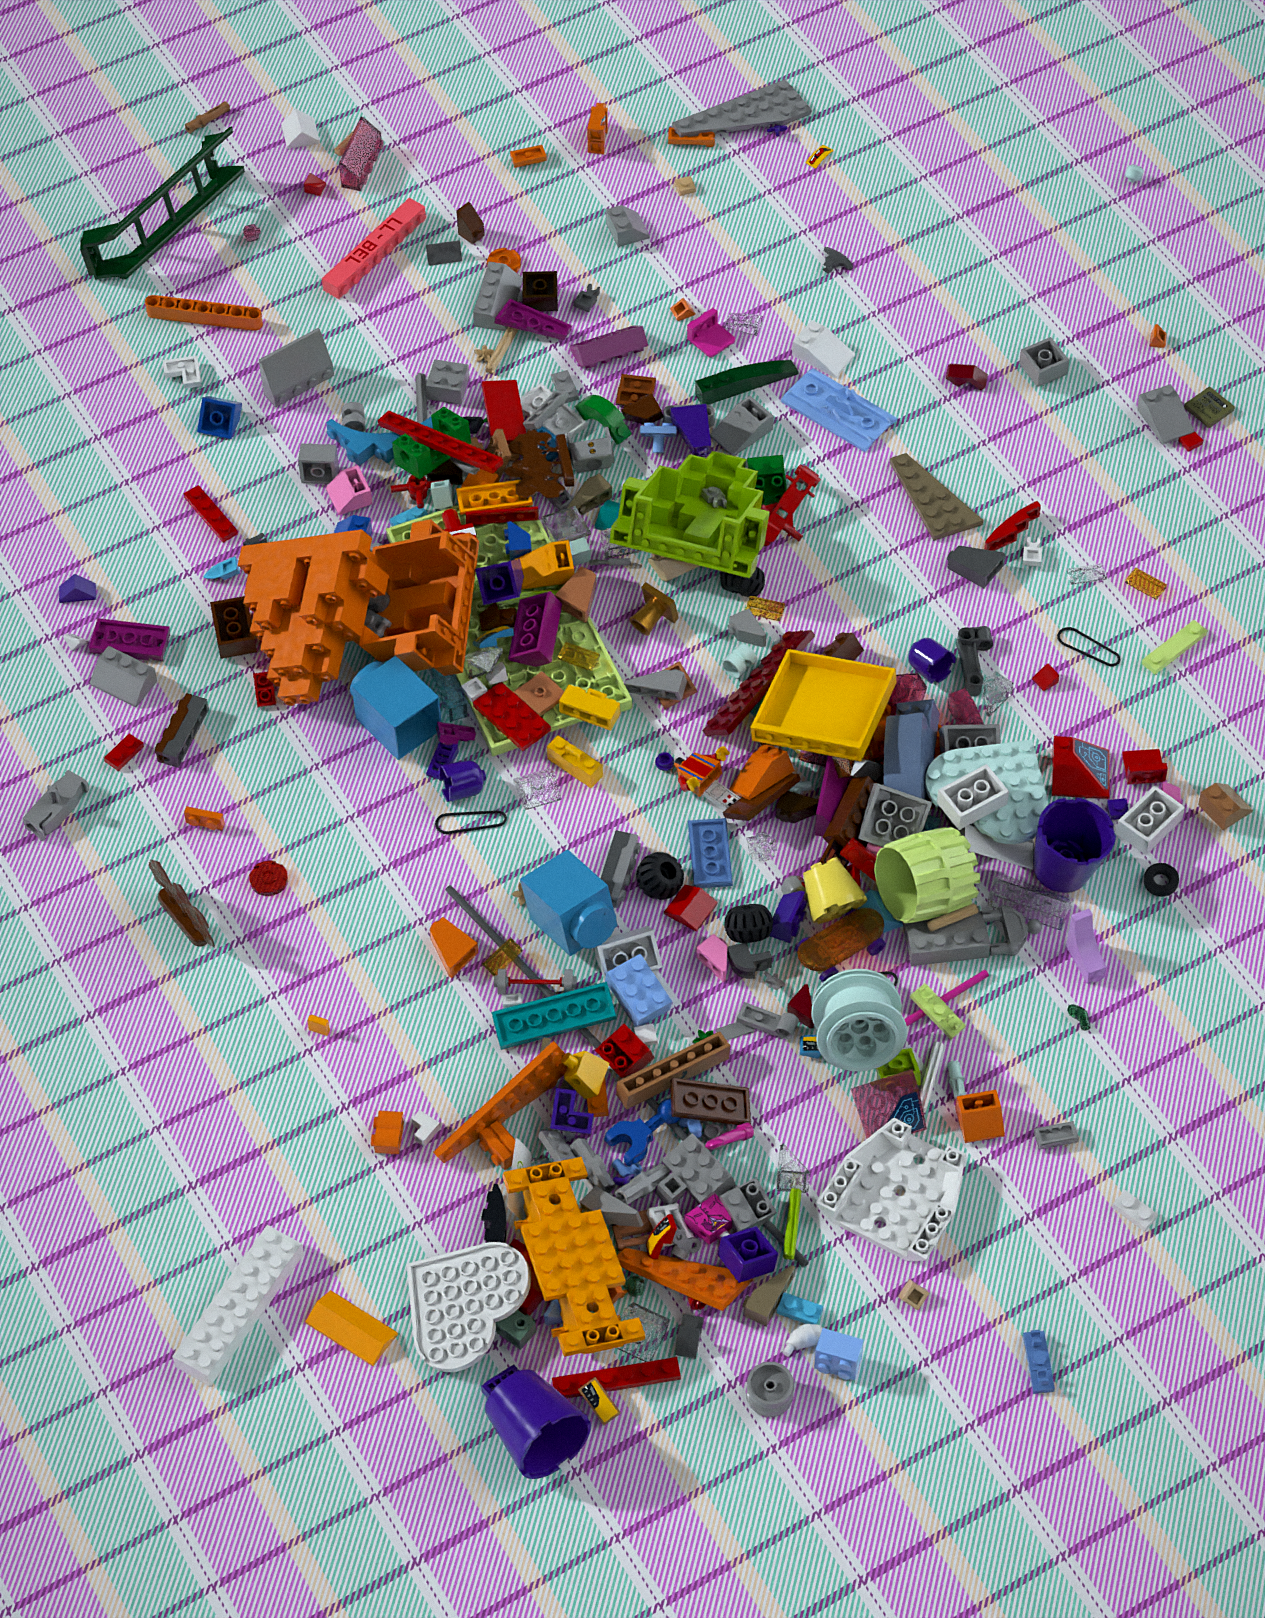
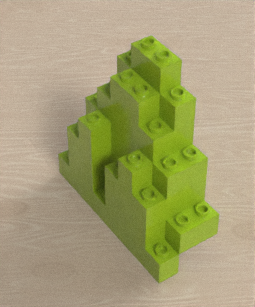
[609,451,770,578]

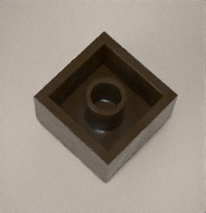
[523,271,558,311]

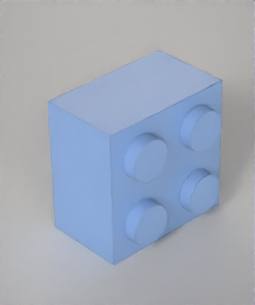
[814,1328,864,1380]

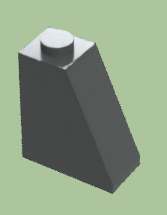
[947,545,1005,589]

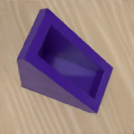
[59,574,96,603]

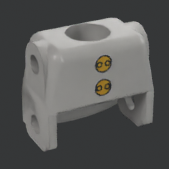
[566,427,614,472]

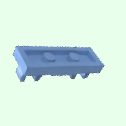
[1023,1330,1055,1394]

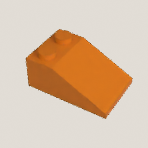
[729,744,795,800]

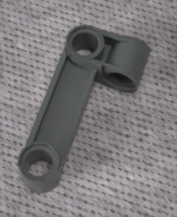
[956,626,993,696]

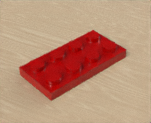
[473,682,551,751]

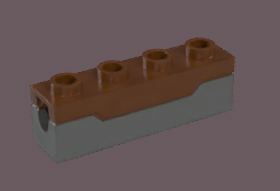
[155,693,209,768]

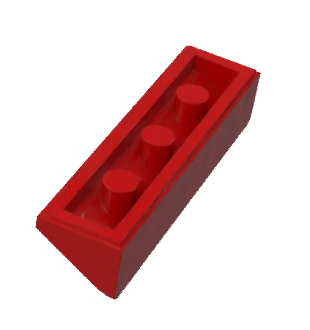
[465,506,539,525]

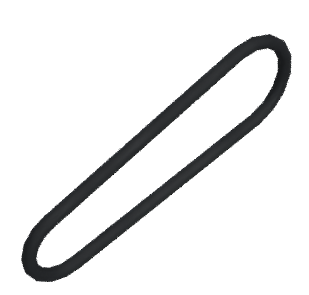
[1057,627,1121,666]
[435,810,507,834]

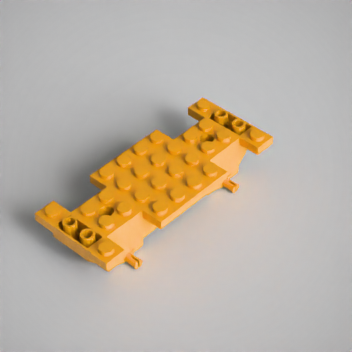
[502,1157,646,1357]

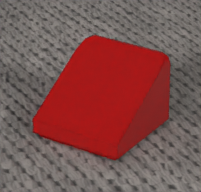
[1032,663,1059,691]

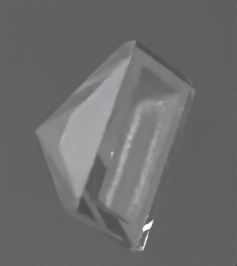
[1067,563,1107,585]

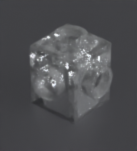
[747,832,777,861]

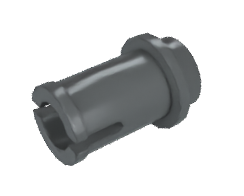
[243,533,267,546]

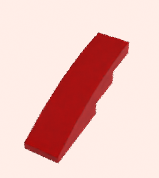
[984,501,1041,551]

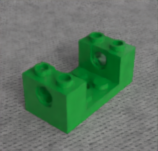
[392,407,471,479]

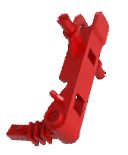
[761,464,821,546]

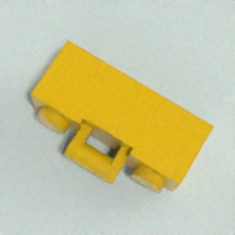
[559,684,620,731]
[547,735,603,788]

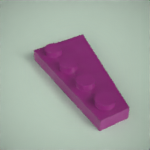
[494,299,572,340]

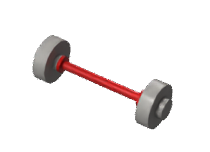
[494,969,577,995]

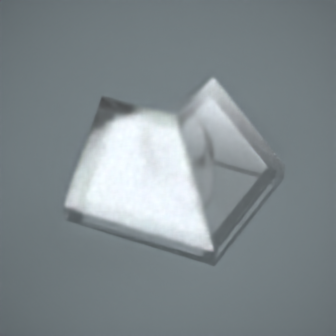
[464,646,503,679]

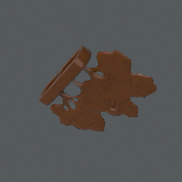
[504,429,574,498]
[149,859,215,948]

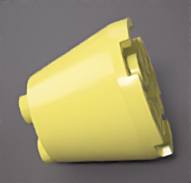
[803,857,867,924]

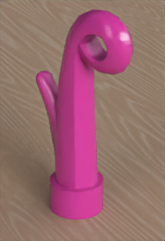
[705,1123,754,1150]

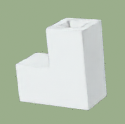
[412,1110,440,1147]

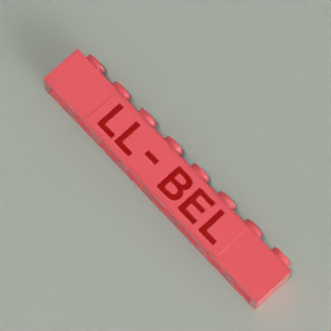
[321,198,426,299]

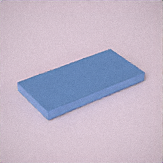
[688,818,733,888]

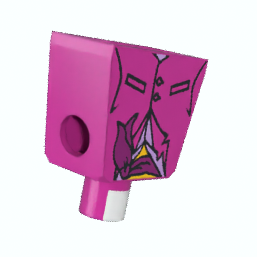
[685,1194,732,1244]

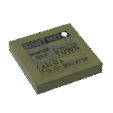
[1184,386,1235,428]

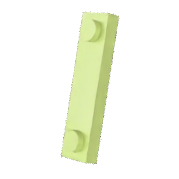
[1142,620,1208,675]

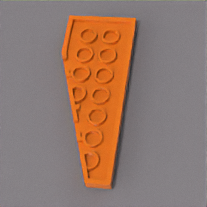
[433,1041,567,1163]

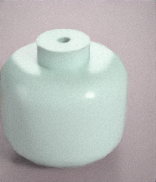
[1125,164,1144,183]

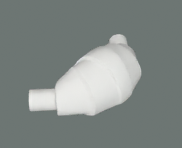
[782,1324,823,1357]

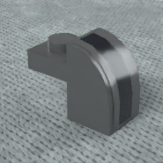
[727,943,772,979]

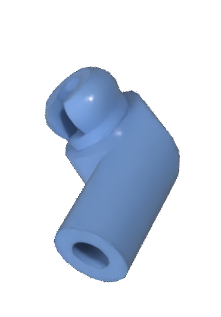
[679,1118,702,1138]
[612,1158,642,1177]

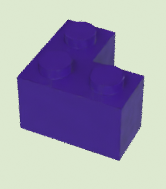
[550,1088,594,1135]

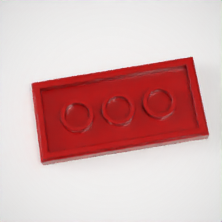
[481,380,526,443]

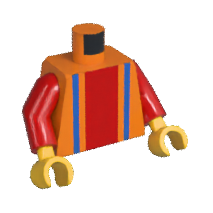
[674,746,730,797]

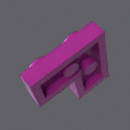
[436,721,476,745]

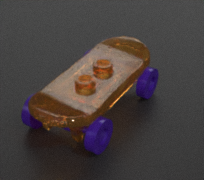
[795,908,886,983]

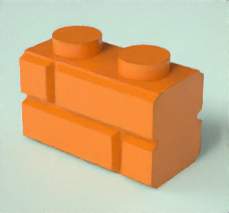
[478,1121,515,1170]

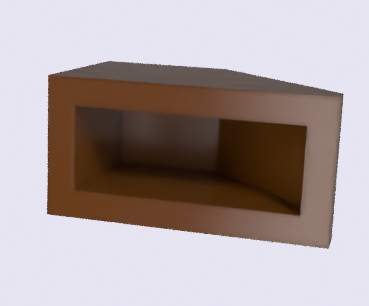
[456,202,485,245]

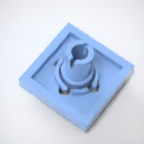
[640,423,677,454]

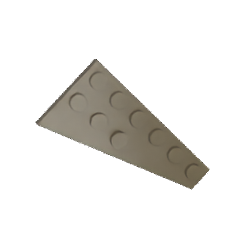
[889,453,984,541]

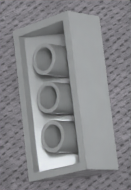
[473,262,523,331]

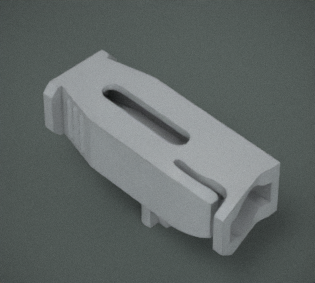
[23,770,89,841]

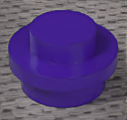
[655,752,674,771]

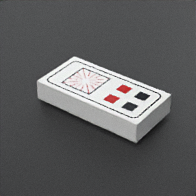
[703,780,740,811]

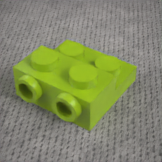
[875,1048,921,1092]

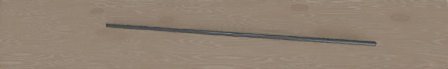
[445,885,809,1268]

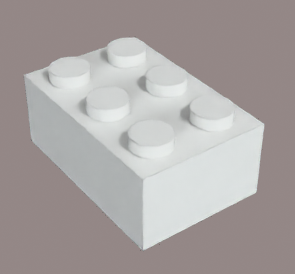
[937,764,1009,830]
[1116,786,1185,855]

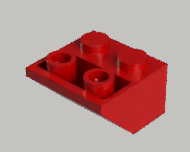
[595,1023,655,1078]

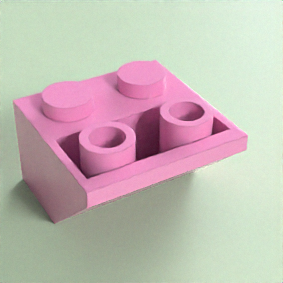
[326,465,372,515]

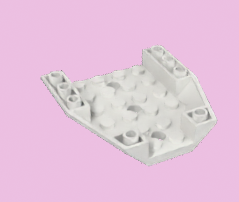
[816,1118,966,1261]

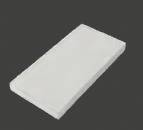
[520,383,588,441]

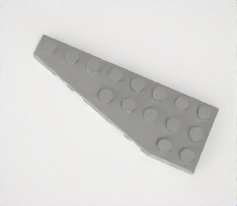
[672,79,812,137]

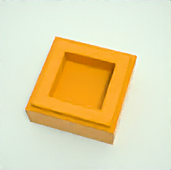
[307,1015,330,1036]

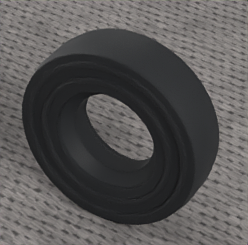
[1144,863,1179,897]

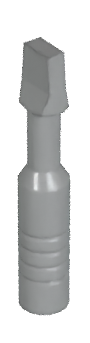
[589,558,631,566]

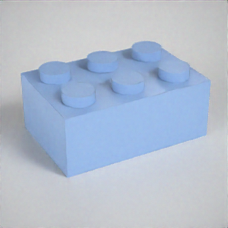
[605,954,672,1027]

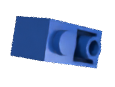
[504,521,531,561]

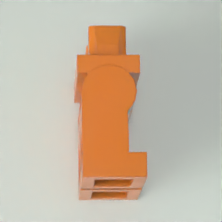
[587,103,608,154]

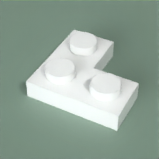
[162,356,202,389]

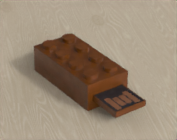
[819,776,877,869]

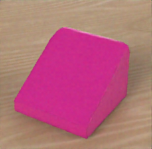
[1161,781,1181,804]

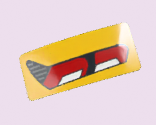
[805,145,834,168]

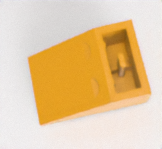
[515,540,574,589]

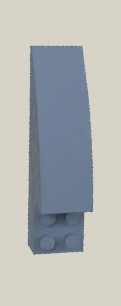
[884,699,940,830]

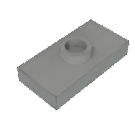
[1034,1121,1079,1149]

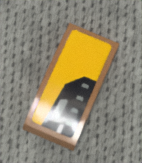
[578,1377,621,1425]

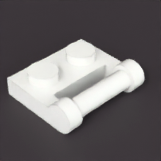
[646,1203,694,1247]

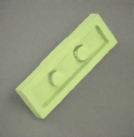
[910,983,966,1040]

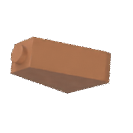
[555,566,597,623]

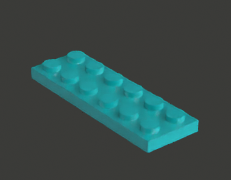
[491,982,617,1050]

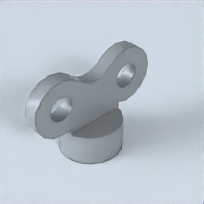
[671,1229,701,1260]

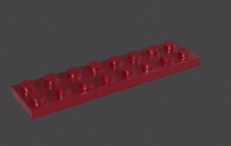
[702,630,815,736]

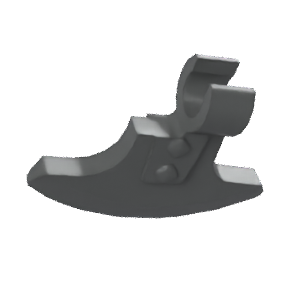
[822,247,853,274]

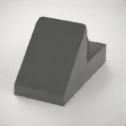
[675,1314,704,1359]

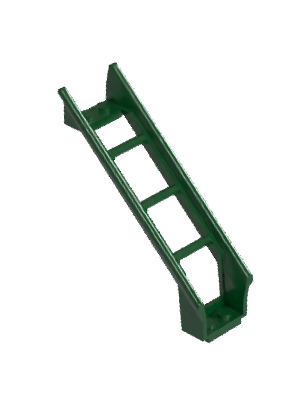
[80,126,245,280]

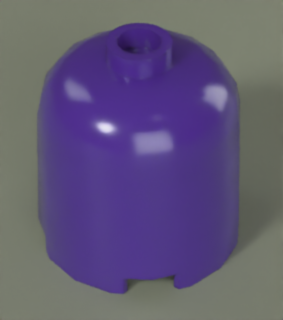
[908,638,956,684]
[439,760,486,802]

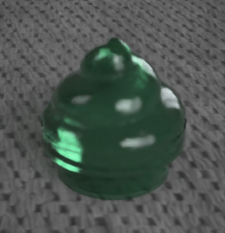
[623,1276,645,1297]

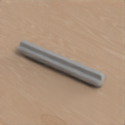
[415,372,428,423]

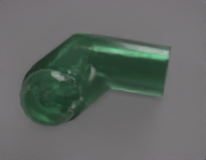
[1067,1004,1091,1031]

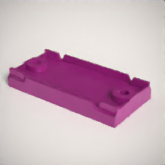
[89,618,170,661]

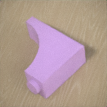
[1066,909,1107,984]

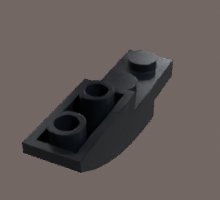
[481,1184,507,1243]

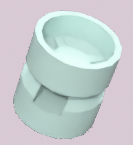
[722,643,757,679]

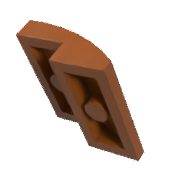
[616,374,656,406]

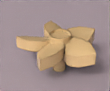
[474,345,494,362]
[511,882,525,906]

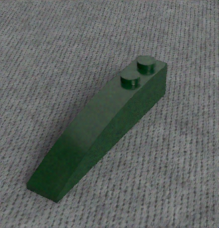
[695,360,799,405]

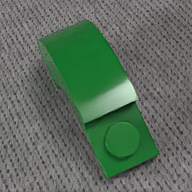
[574,395,632,445]

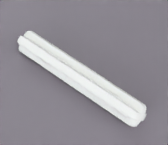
[918,1041,944,1113]

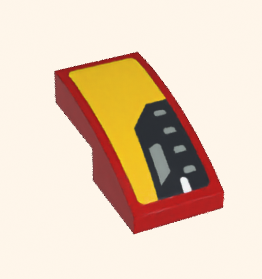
[646,1214,677,1259]

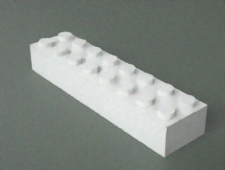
[172,1225,304,1387]

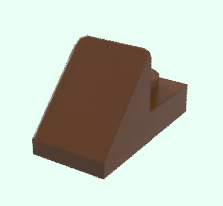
[479,602,517,631]

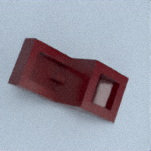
[946,364,988,390]

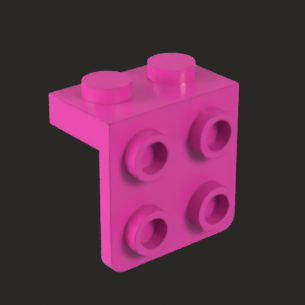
[687,308,735,358]

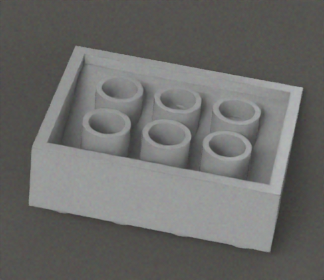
[259,328,334,407]
[902,906,990,966]

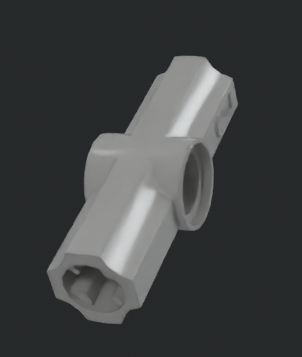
[570,1138,616,1194]
[615,1163,670,1205]

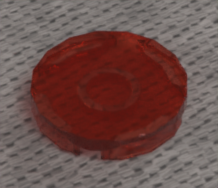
[249,860,288,896]

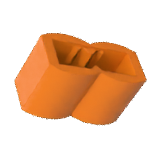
[371,1111,404,1154]

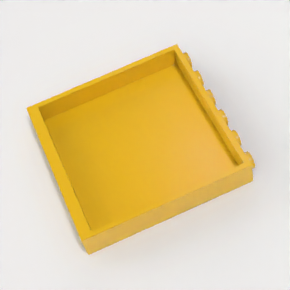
[750,649,897,761]

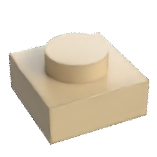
[675,176,696,196]

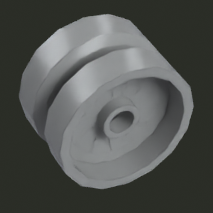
[747,1362,794,1417]

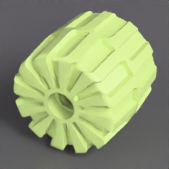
[874,827,980,924]

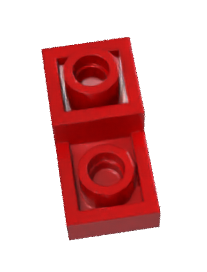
[253,671,276,707]

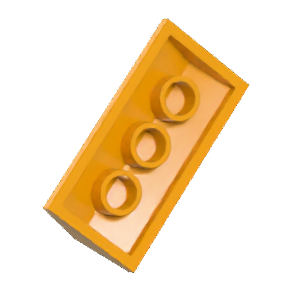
[456,480,533,515]
[305,1290,398,1366]

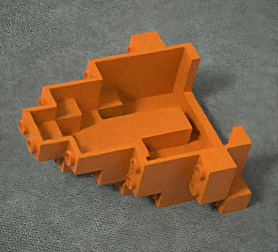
[345,519,479,676]
[237,529,389,706]

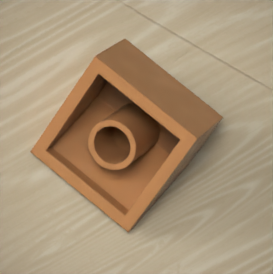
[1198,783,1253,831]

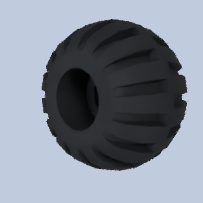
[720,567,765,598]
[636,852,684,900]
[724,904,773,943]

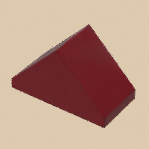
[787,984,814,1029]

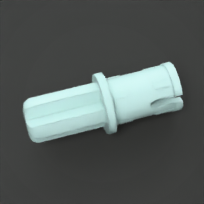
[947,1061,966,1099]

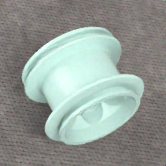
[811,969,907,1071]

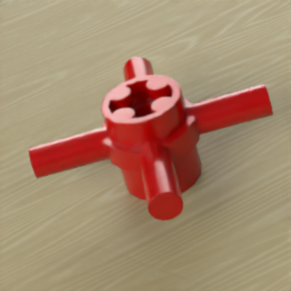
[391,475,444,508]

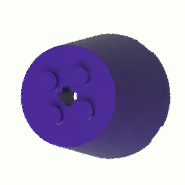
[1033,798,1116,893]
[485,1369,591,1479]

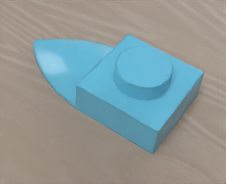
[203,556,240,580]

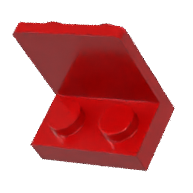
[1122,749,1168,785]

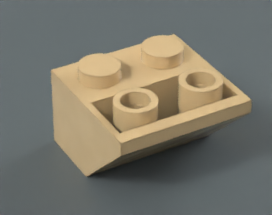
[648,554,699,581]

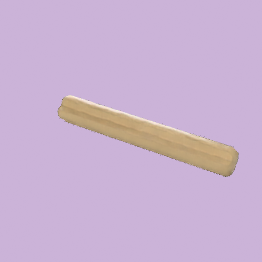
[485,327,519,374]

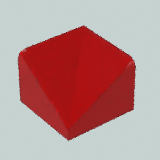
[304,173,326,196]

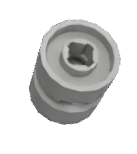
[342,402,366,432]

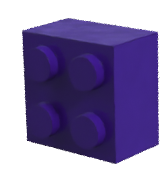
[717,1226,778,1283]

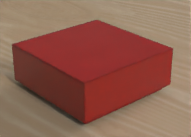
[1178,431,1204,452]

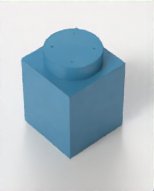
[350,656,441,760]
[520,849,618,956]

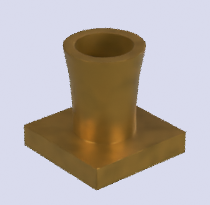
[629,582,679,636]

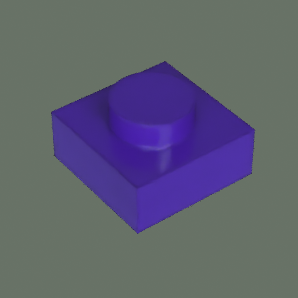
[1107,798,1129,820]

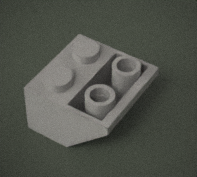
[720,1178,777,1233]

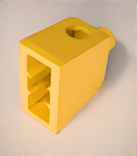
[561,1051,610,1099]

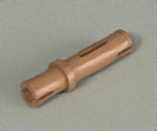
[185,101,230,134]

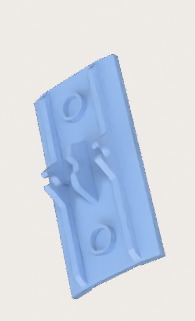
[781,368,898,452]

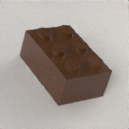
[210,596,257,659]

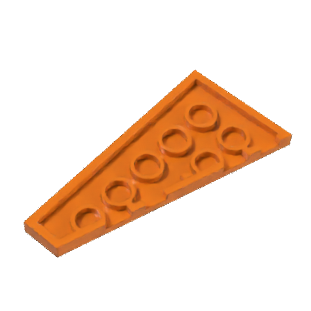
[617,1248,753,1311]

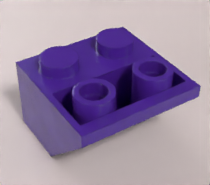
[770,891,807,943]

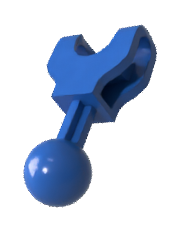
[604,1098,681,1166]

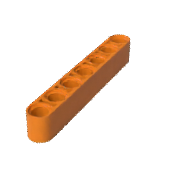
[145,295,263,331]

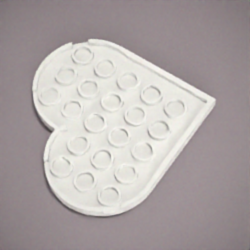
[406,1242,531,1372]

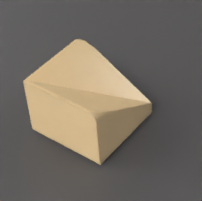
[898,1279,929,1310]

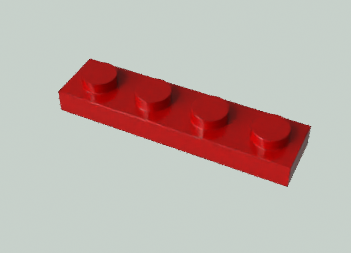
[183,485,238,543]

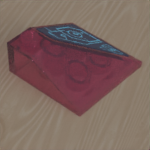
[851,1069,927,1139]

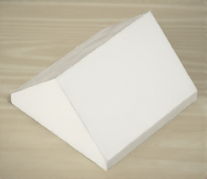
[281,109,320,149]

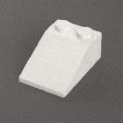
[792,320,855,378]

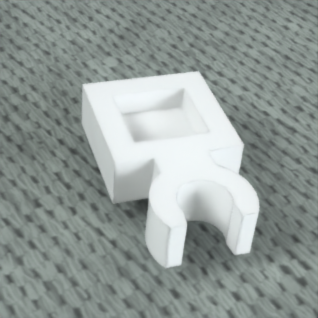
[1022,537,1042,567]

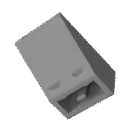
[710,395,774,456]

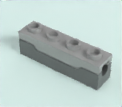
[600,830,641,909]

